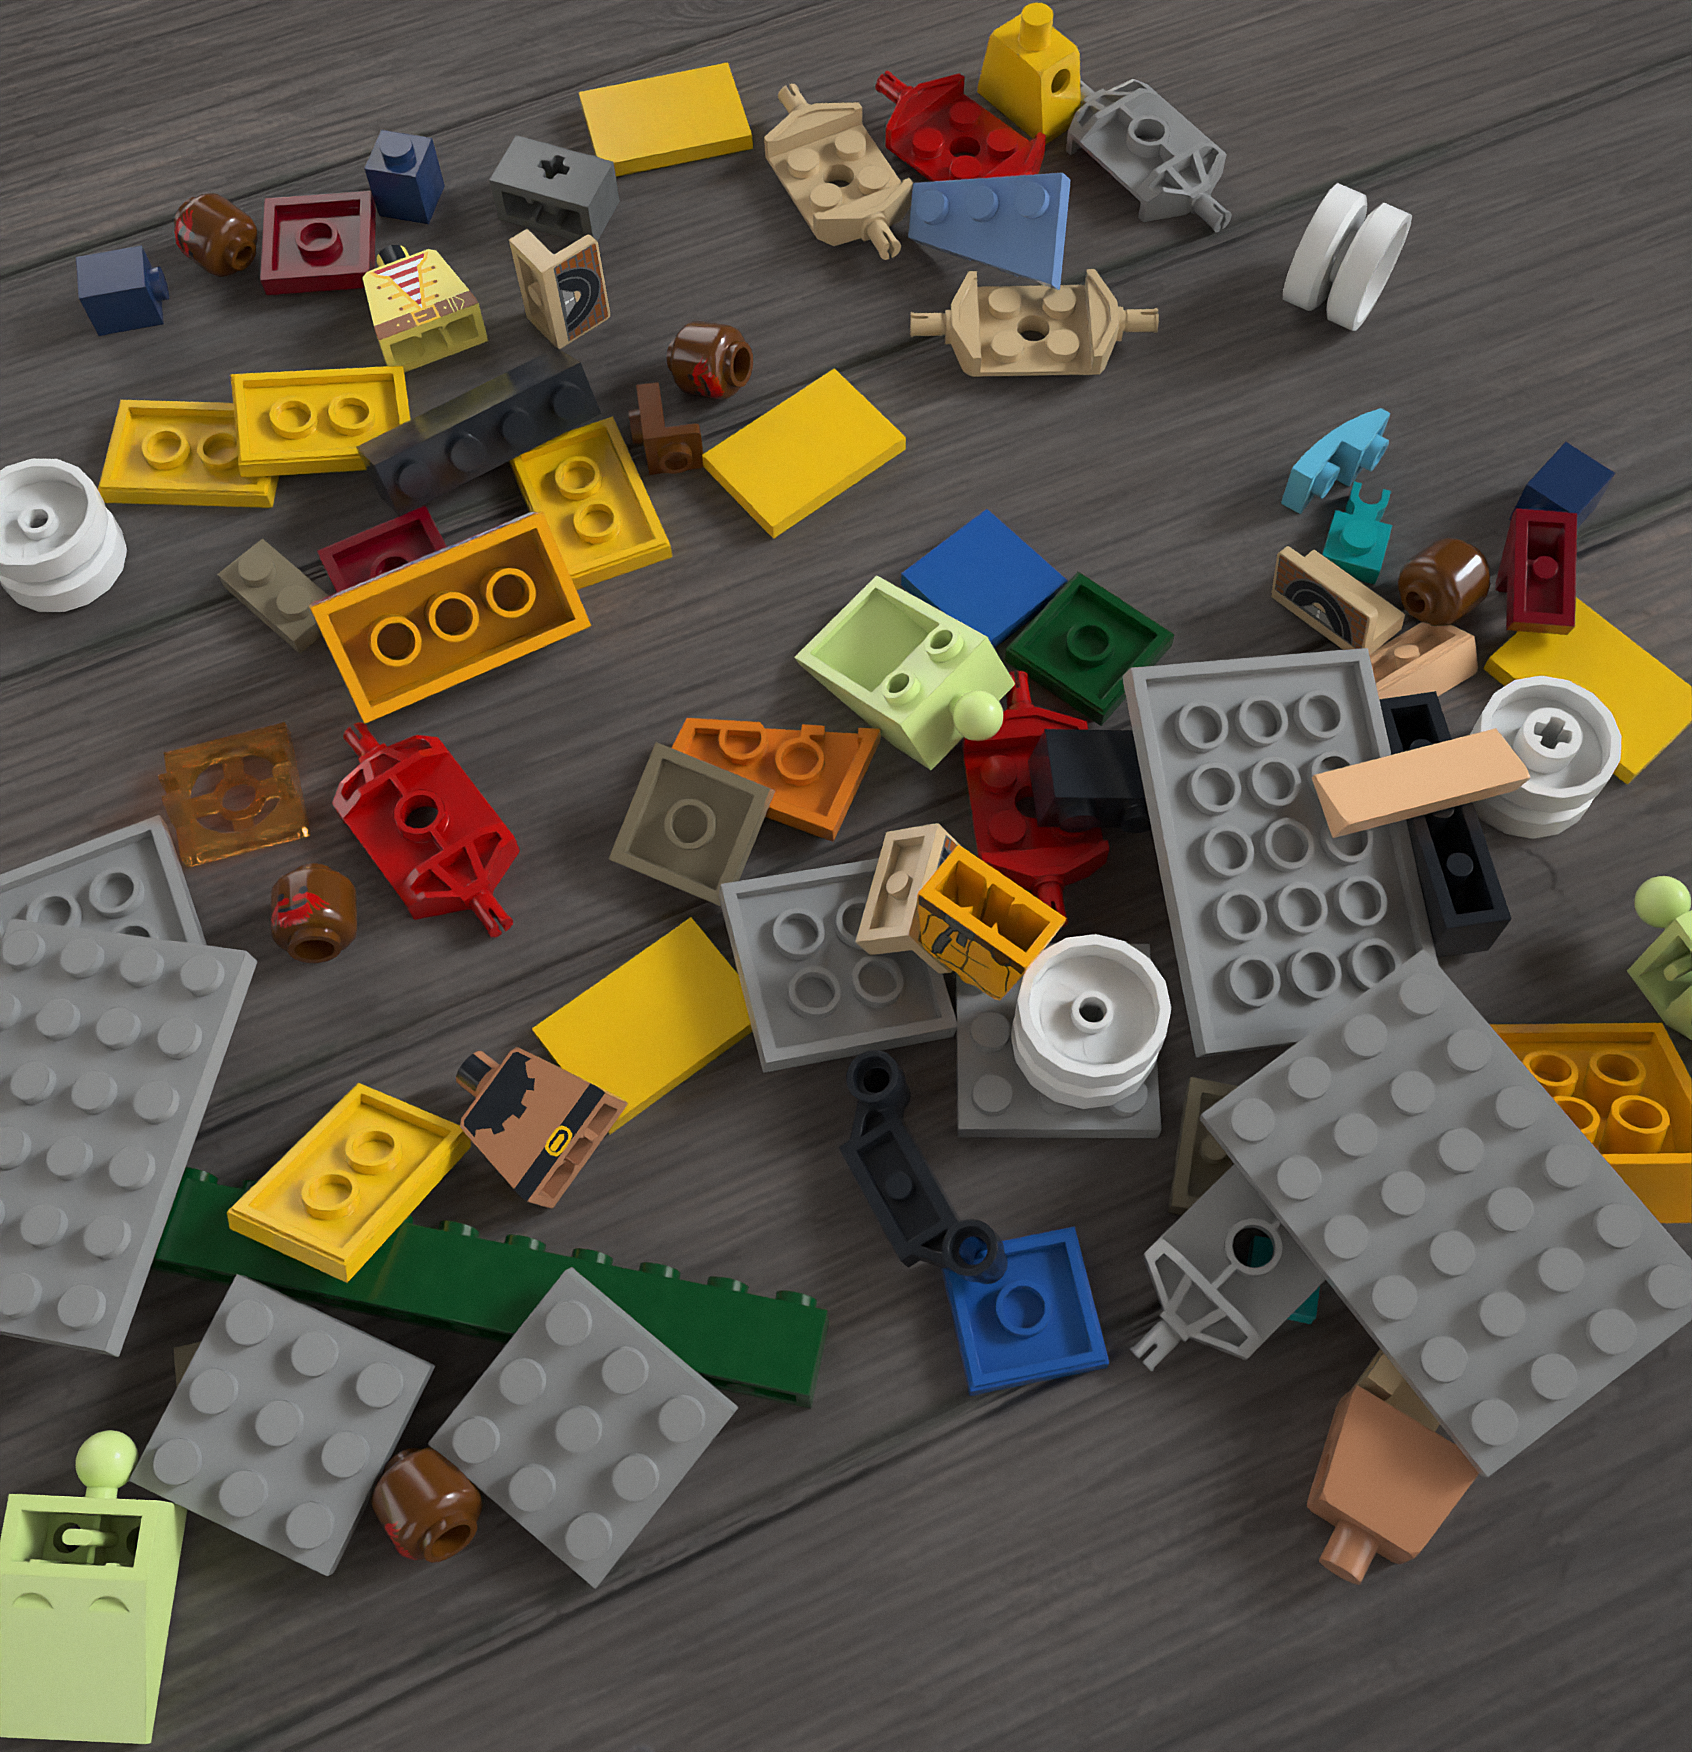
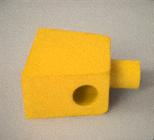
[977,3,1081,145]

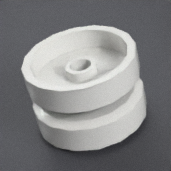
[1283,183,1412,331]
[0,459,127,612]
[1470,676,1622,839]
[1011,934,1172,1109]

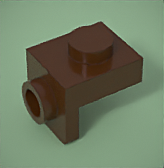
[628,382,704,475]

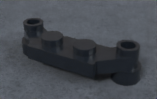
[838,1050,1008,1284]

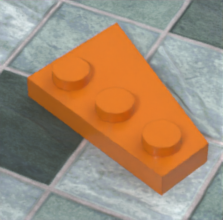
[671,718,881,842]

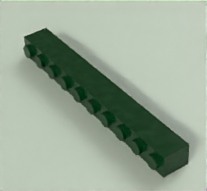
[150,1167,829,1409]

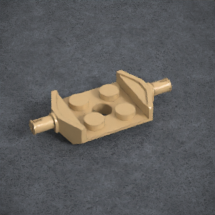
[764,84,913,260]
[910,269,1159,377]

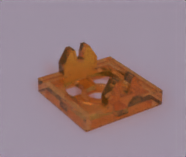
[158,722,311,868]

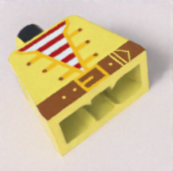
[362,245,488,373]

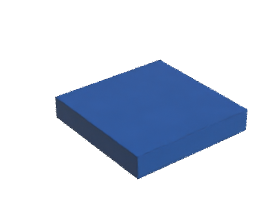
[901,509,1068,648]
[941,1226,1109,1396]

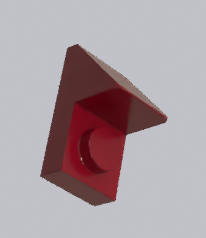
[1495,508,1577,635]

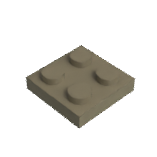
[609,742,775,906]

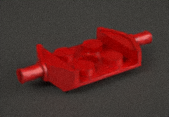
[875,71,1046,182]
[962,671,1109,928]
[332,722,520,937]

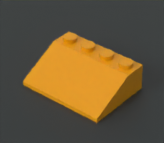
[1489,1023,1692,1223]

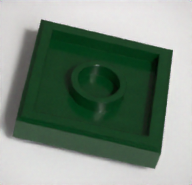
[1005,572,1175,726]

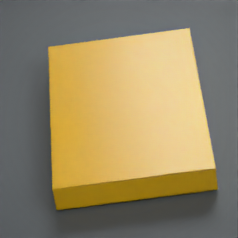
[579,62,753,177]
[231,366,410,478]
[702,368,906,539]
[98,400,279,508]
[509,416,672,590]
[1483,597,1692,785]
[532,917,752,1135]
[227,1083,471,1283]

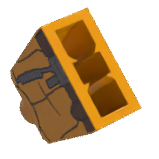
[917,844,1066,1000]

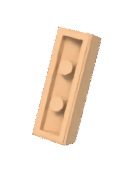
[1370,622,1478,699]
[1312,728,1531,838]

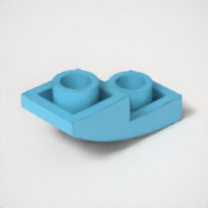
[1281,408,1391,514]

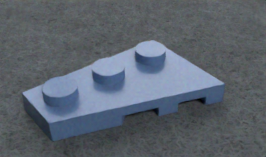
[908,173,1071,291]

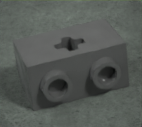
[489,135,620,242]

